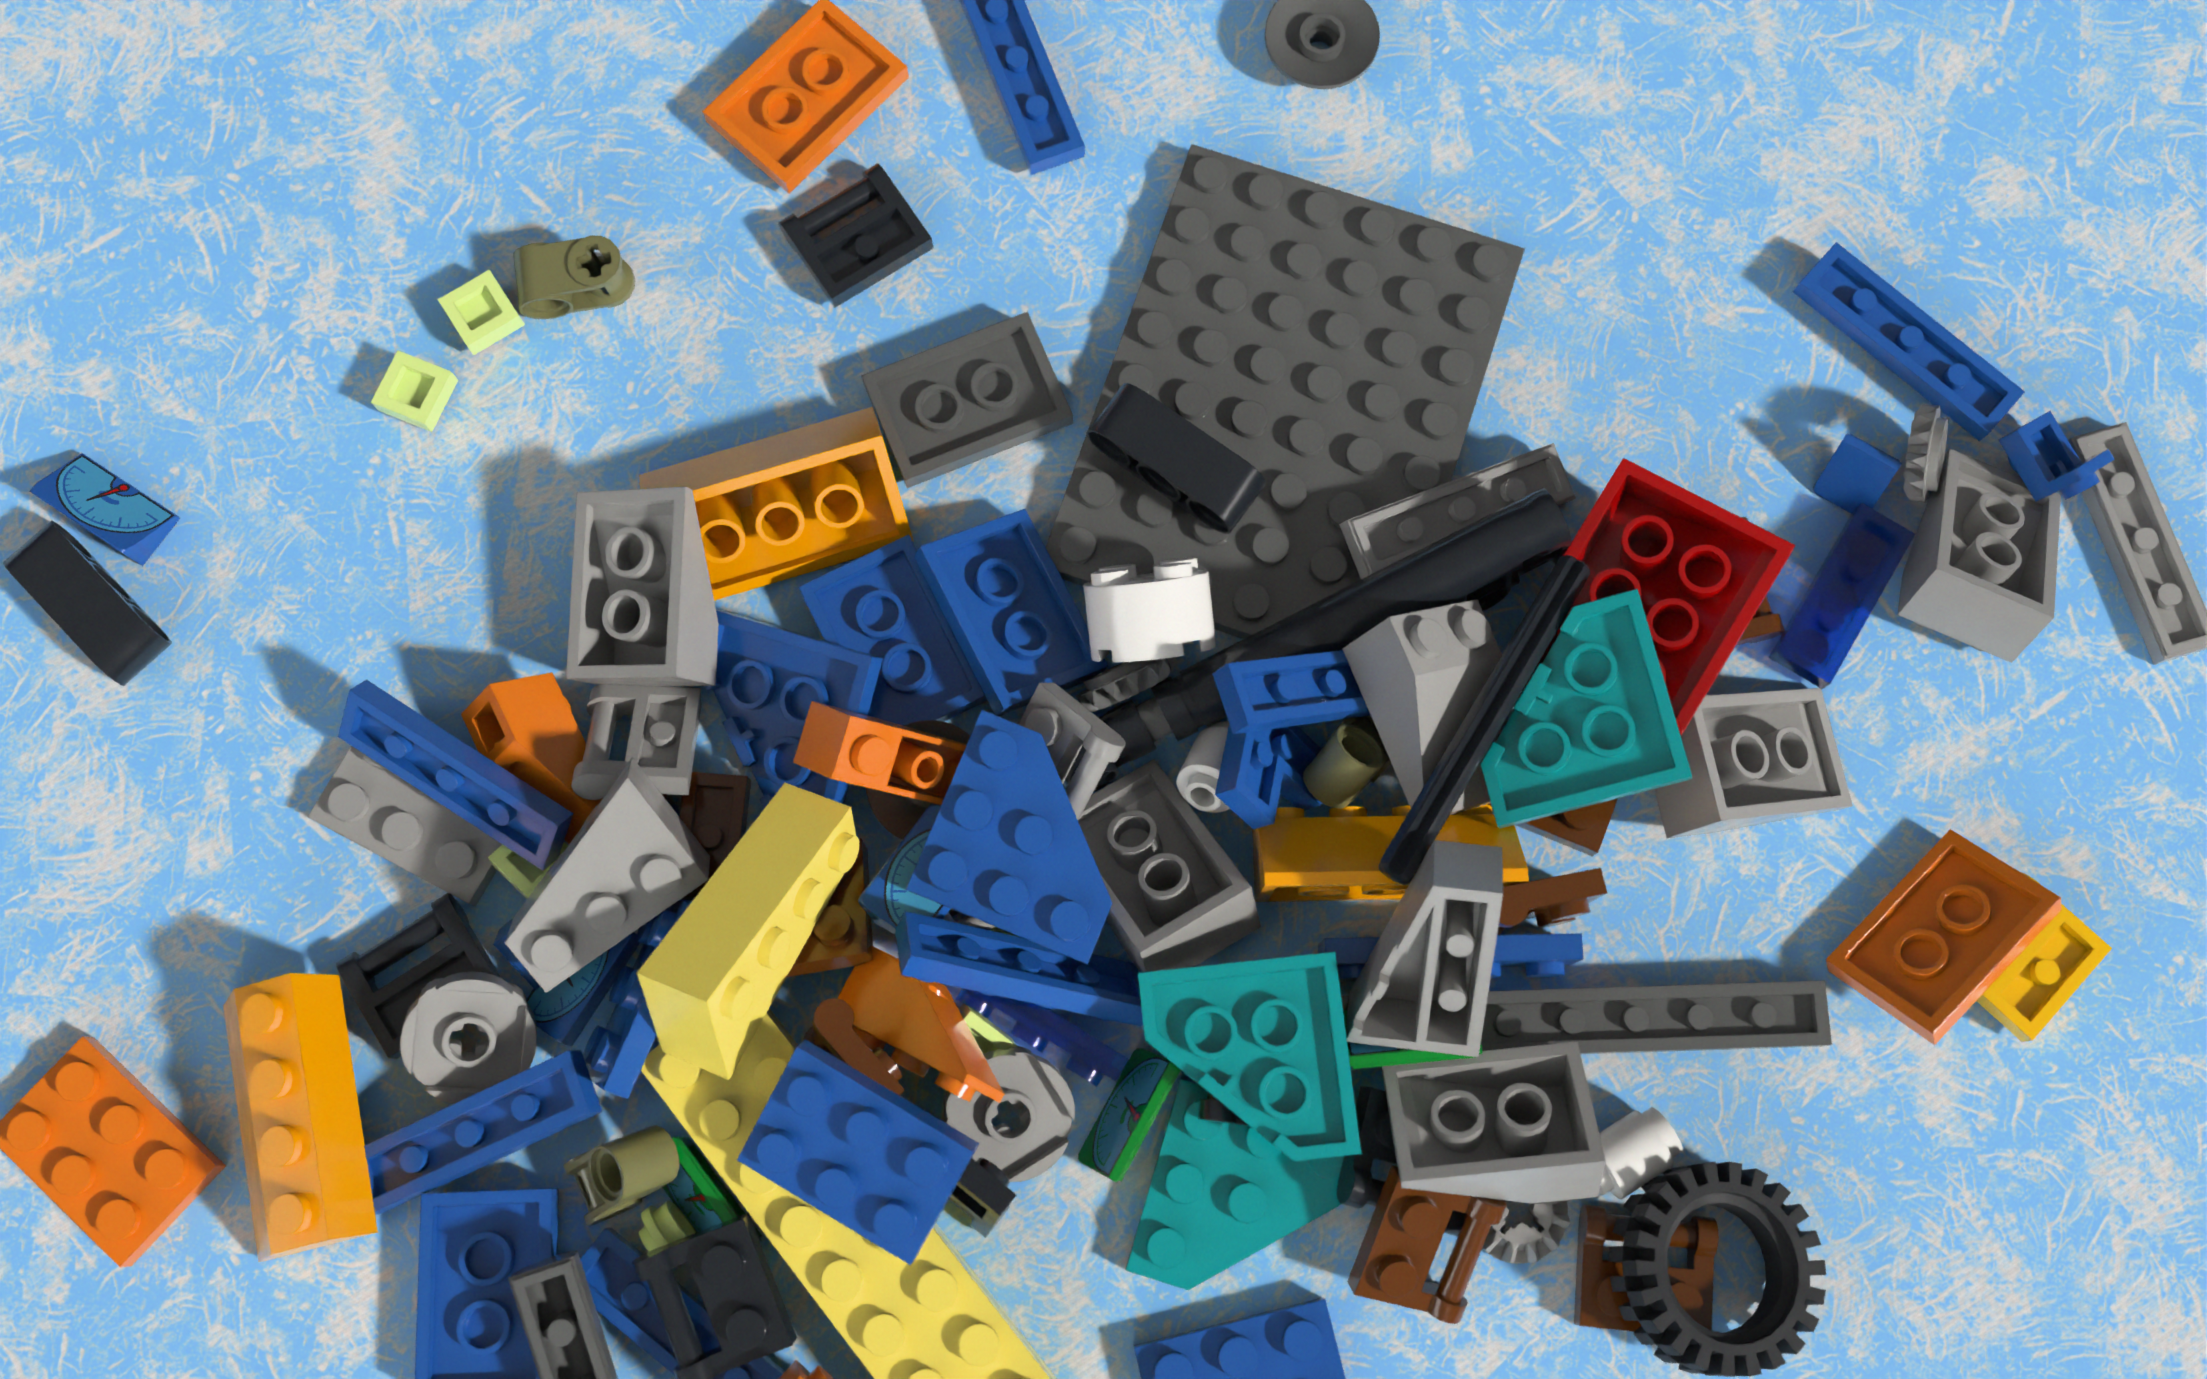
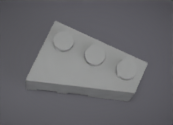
[505,757,710,993]
[1346,840,1503,1057]

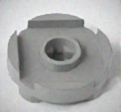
[400,972,537,1104]
[943,1046,1075,1182]

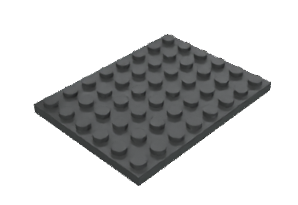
[1046,144,1525,639]

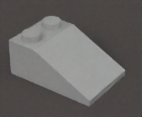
[1897,448,2061,663]
[566,487,719,686]
[1343,599,1507,815]
[1654,688,1853,838]
[1078,759,1261,973]
[1381,1041,1606,1204]

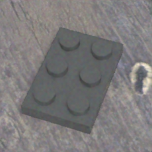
[861,311,1073,488]

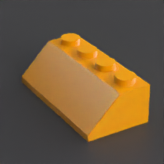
[639,407,914,601]
[1252,805,1529,902]
[223,973,378,1262]

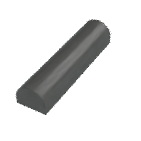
[508,1250,618,1379]

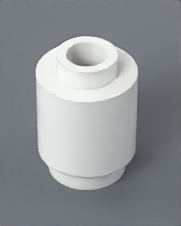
[1177,721,1230,813]
[1599,1107,1683,1200]

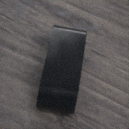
[1086,383,1266,534]
[3,521,172,686]

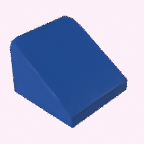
[1813,434,1902,519]

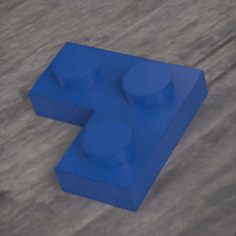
[1215,724,1322,829]

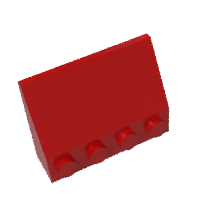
[1518,458,1795,736]

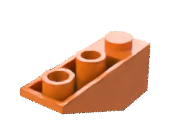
[461,672,603,844]
[793,701,967,805]
[837,946,1004,1103]

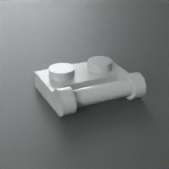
[1018,683,1126,820]
[571,684,702,800]

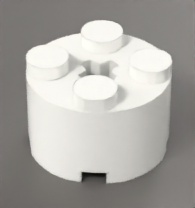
[1083,558,1216,662]

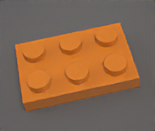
[703,0,909,194]
[1826,829,2061,1045]
[0,1036,226,1267]

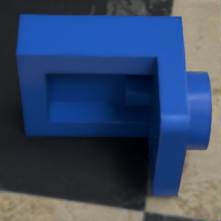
[1998,411,2115,502]

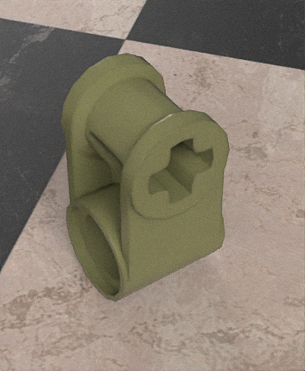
[513,235,635,319]
[1303,716,1391,809]
[563,1125,679,1227]

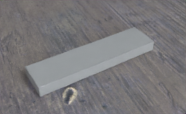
[2068,422,2207,665]
[1339,443,1576,579]

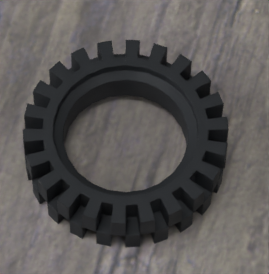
[1609,1161,1826,1377]

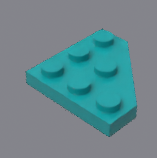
[1481,589,1692,829]
[1138,952,1361,1161]
[1125,1079,1344,1290]

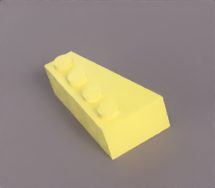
[637,783,860,1080]

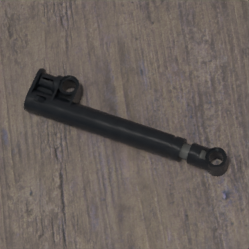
[1063,487,1571,792]

